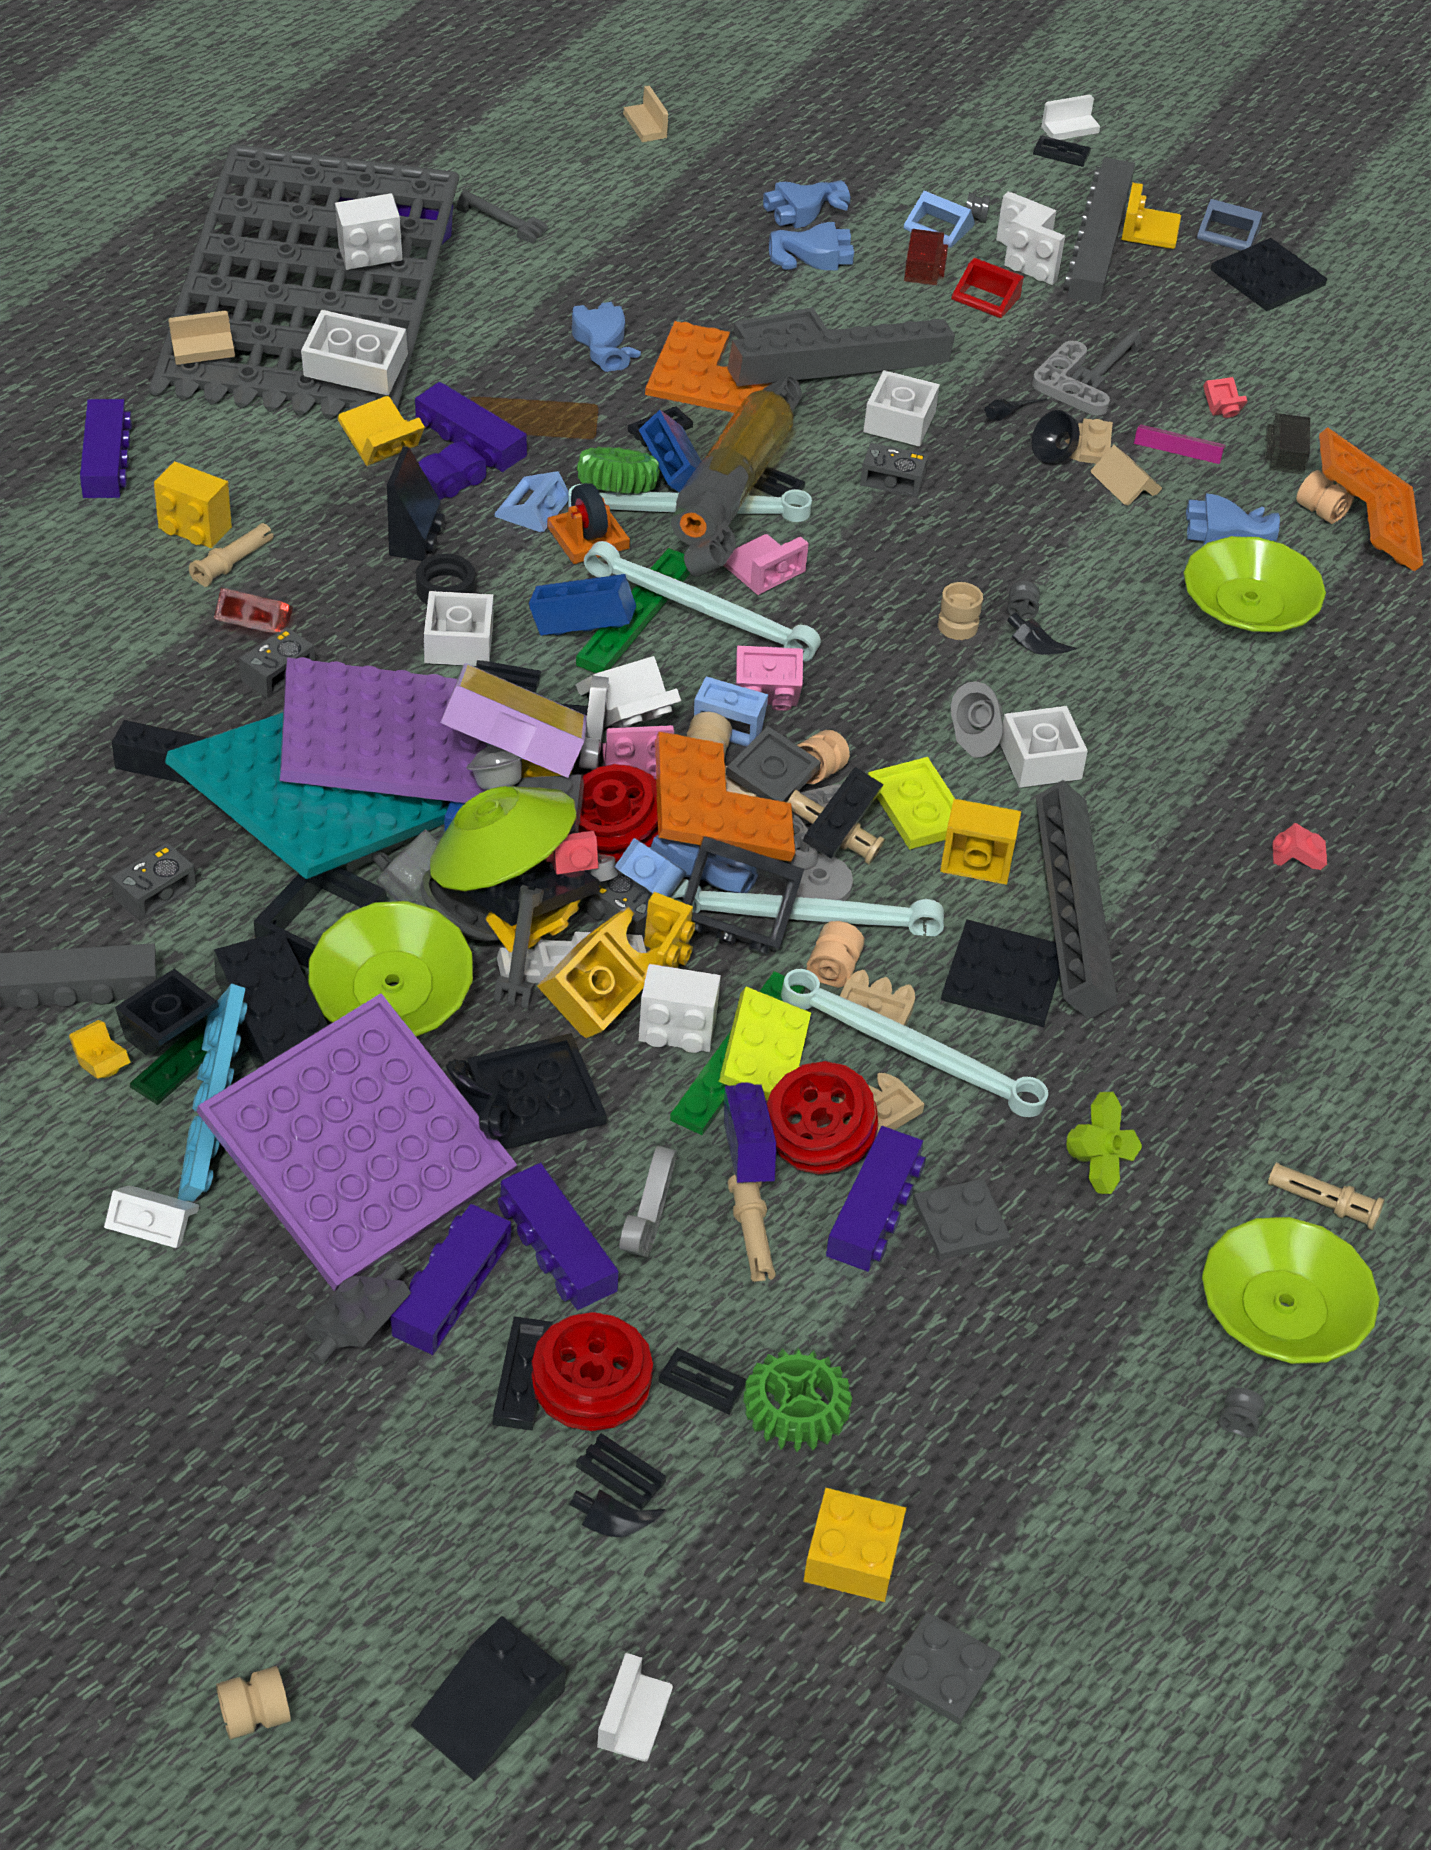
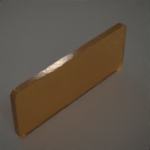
[470,397,598,439]

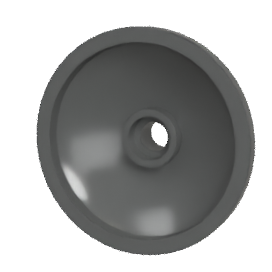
[420,870,500,941]

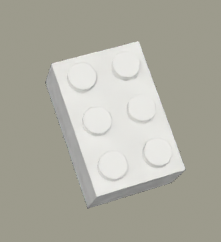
[301,310,408,396]

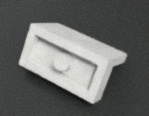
[1041,95,1100,140]
[104,1186,200,1248]
[597,1653,673,1762]

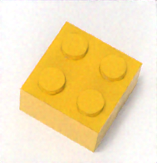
[154,461,232,548]
[940,799,1021,885]
[803,1487,906,1602]

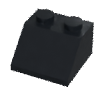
[115,969,219,1055]

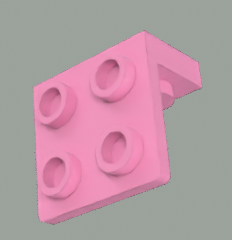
[723,534,809,595]
[735,646,803,711]
[601,725,674,779]

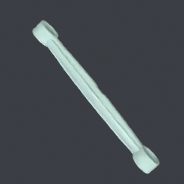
[568,484,812,522]
[584,541,821,661]
[670,879,944,936]
[781,969,1048,1117]

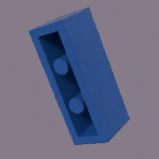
[639,410,702,492]
[529,574,636,636]

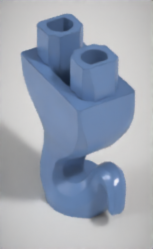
[763,180,850,229]
[769,222,854,270]
[572,302,641,372]
[1186,493,1280,545]
[651,835,758,893]

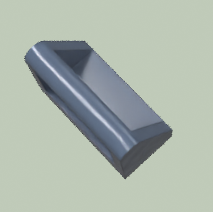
[1197,199,1263,251]

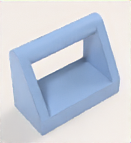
[904,191,975,248]
[495,471,569,532]
[694,676,768,747]

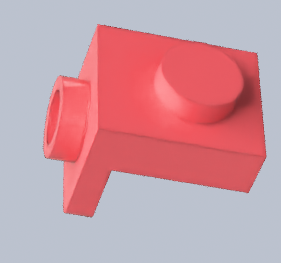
[1203,377,1248,418]
[1273,823,1327,870]
[545,831,598,874]

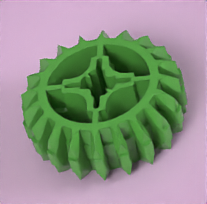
[577,446,660,494]
[743,1347,852,1452]

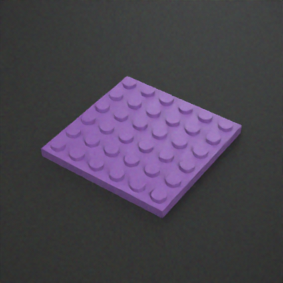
[280,657,486,803]
[196,993,517,1291]

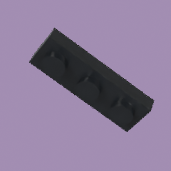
[803,767,884,859]
[493,1316,553,1431]

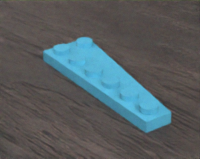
[178,984,247,1202]

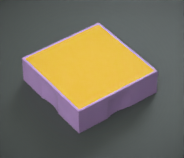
[440,663,587,778]

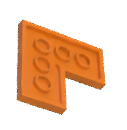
[645,321,772,417]
[1319,427,1423,571]
[655,731,795,862]

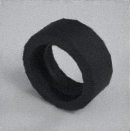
[416,554,475,605]

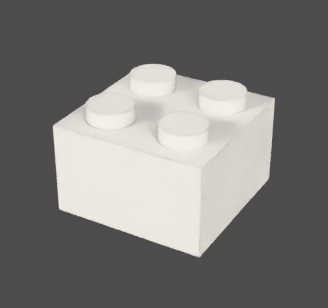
[335,193,402,270]
[864,370,940,446]
[424,591,493,666]
[1000,706,1088,788]
[639,964,721,1053]

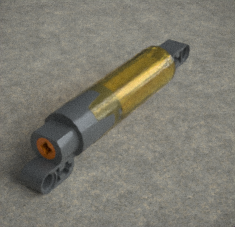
[671,375,802,577]

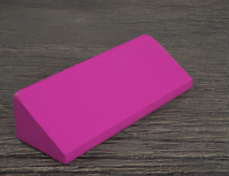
[1134,424,1226,464]

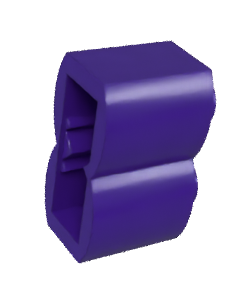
[418,441,486,500]

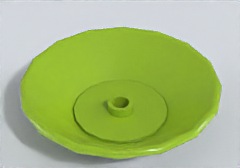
[1183,536,1326,632]
[430,786,577,891]
[308,901,473,1037]
[1202,1217,1380,1364]

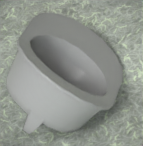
[950,681,1003,758]
[466,745,522,790]

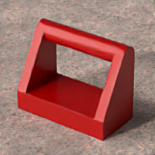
[951,258,1024,318]

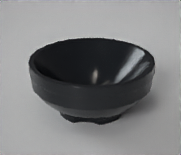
[1031,410,1080,464]

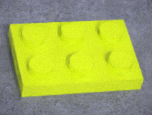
[868,757,955,850]
[719,987,811,1101]

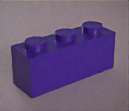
[724,1082,776,1183]

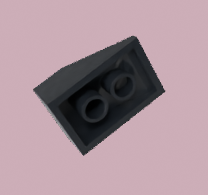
[387,446,445,561]
[411,1616,566,1782]

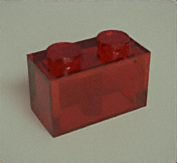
[904,229,948,285]
[213,588,293,635]

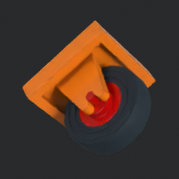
[547,483,630,564]

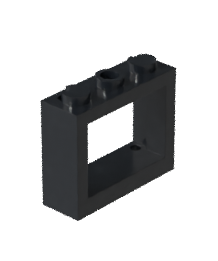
[682,836,804,955]
[254,867,386,969]

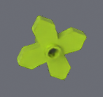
[1066,1092,1142,1194]

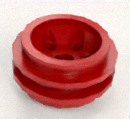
[578,764,658,863]
[767,1061,879,1175]
[531,1312,653,1431]

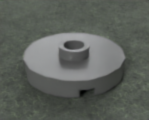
[785,853,853,901]

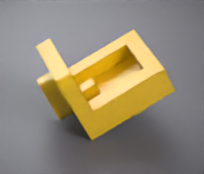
[69,1020,131,1079]

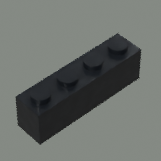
[112,720,208,785]

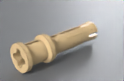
[189,523,273,587]
[787,790,885,865]
[1268,1162,1385,1231]
[728,1175,776,1282]

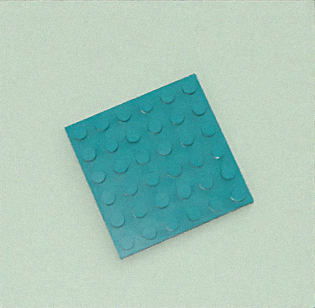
[165,712,449,879]

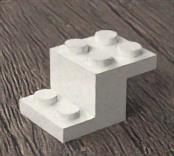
[996,191,1065,285]
[576,656,681,728]

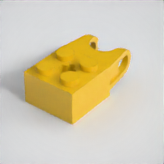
[537,907,662,1038]

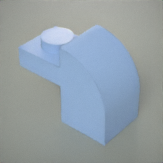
[615,838,687,897]

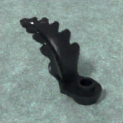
[446,1059,510,1140]

